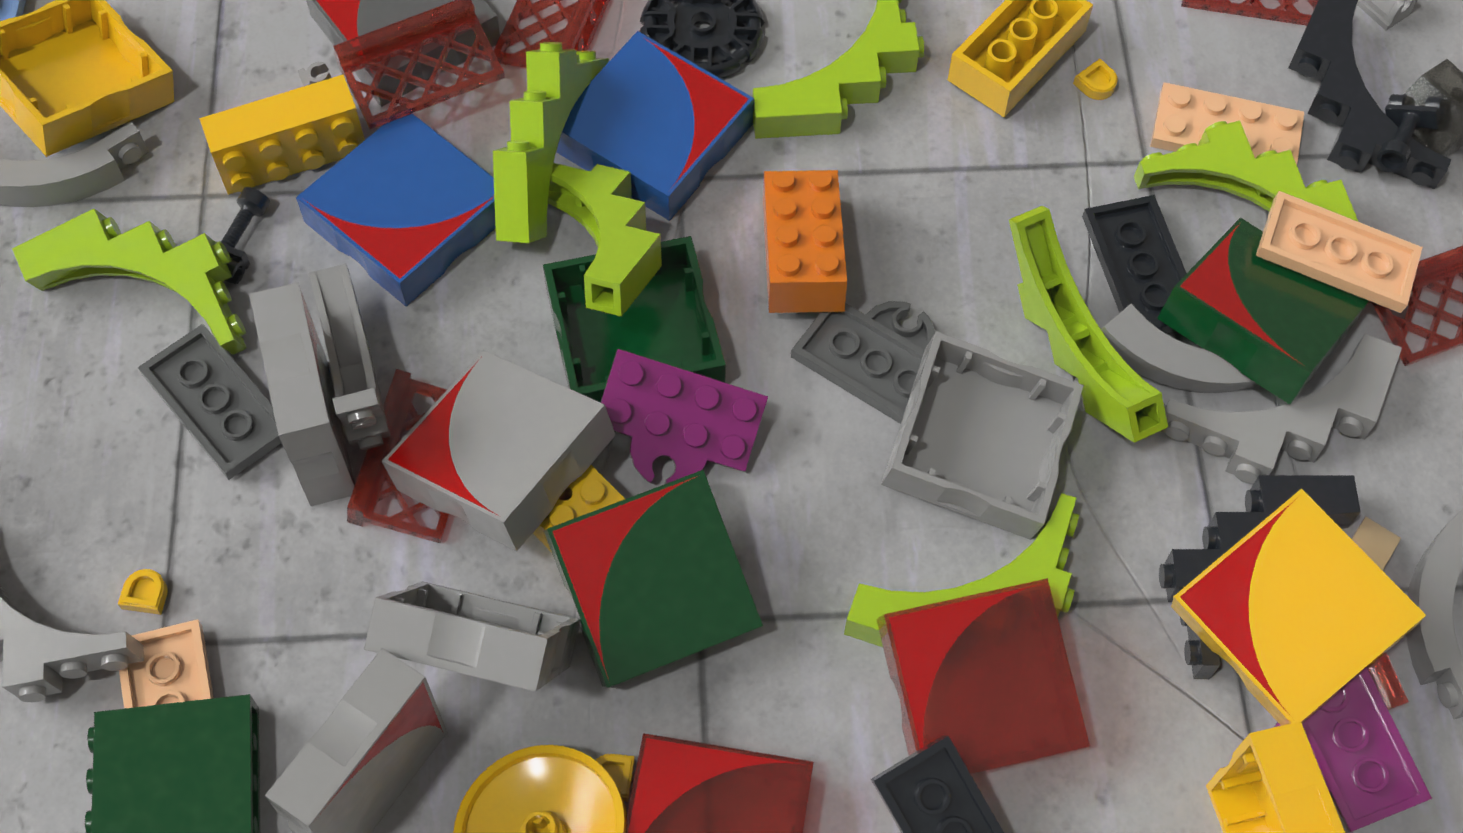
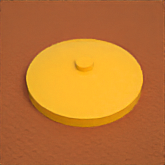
[453,745,628,833]

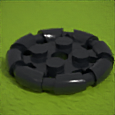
[639,0,765,78]

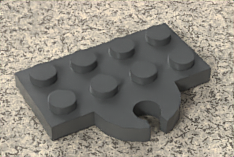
[791,301,935,424]

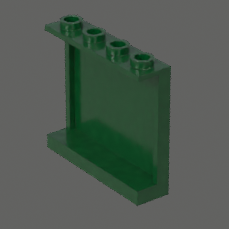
[85,694,261,833]

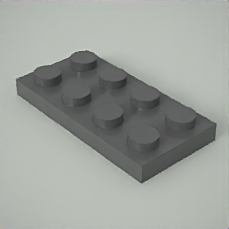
[138,324,282,480]

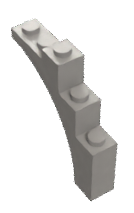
[308,263,391,450]
[1161,334,1402,484]
[0,584,144,702]

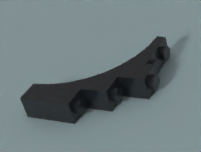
[1288,0,1451,189]
[1159,475,1361,679]

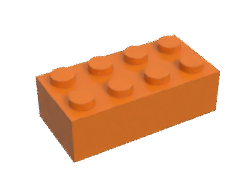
[763,170,847,313]

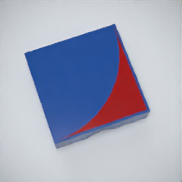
[556,31,754,221]
[296,107,496,307]

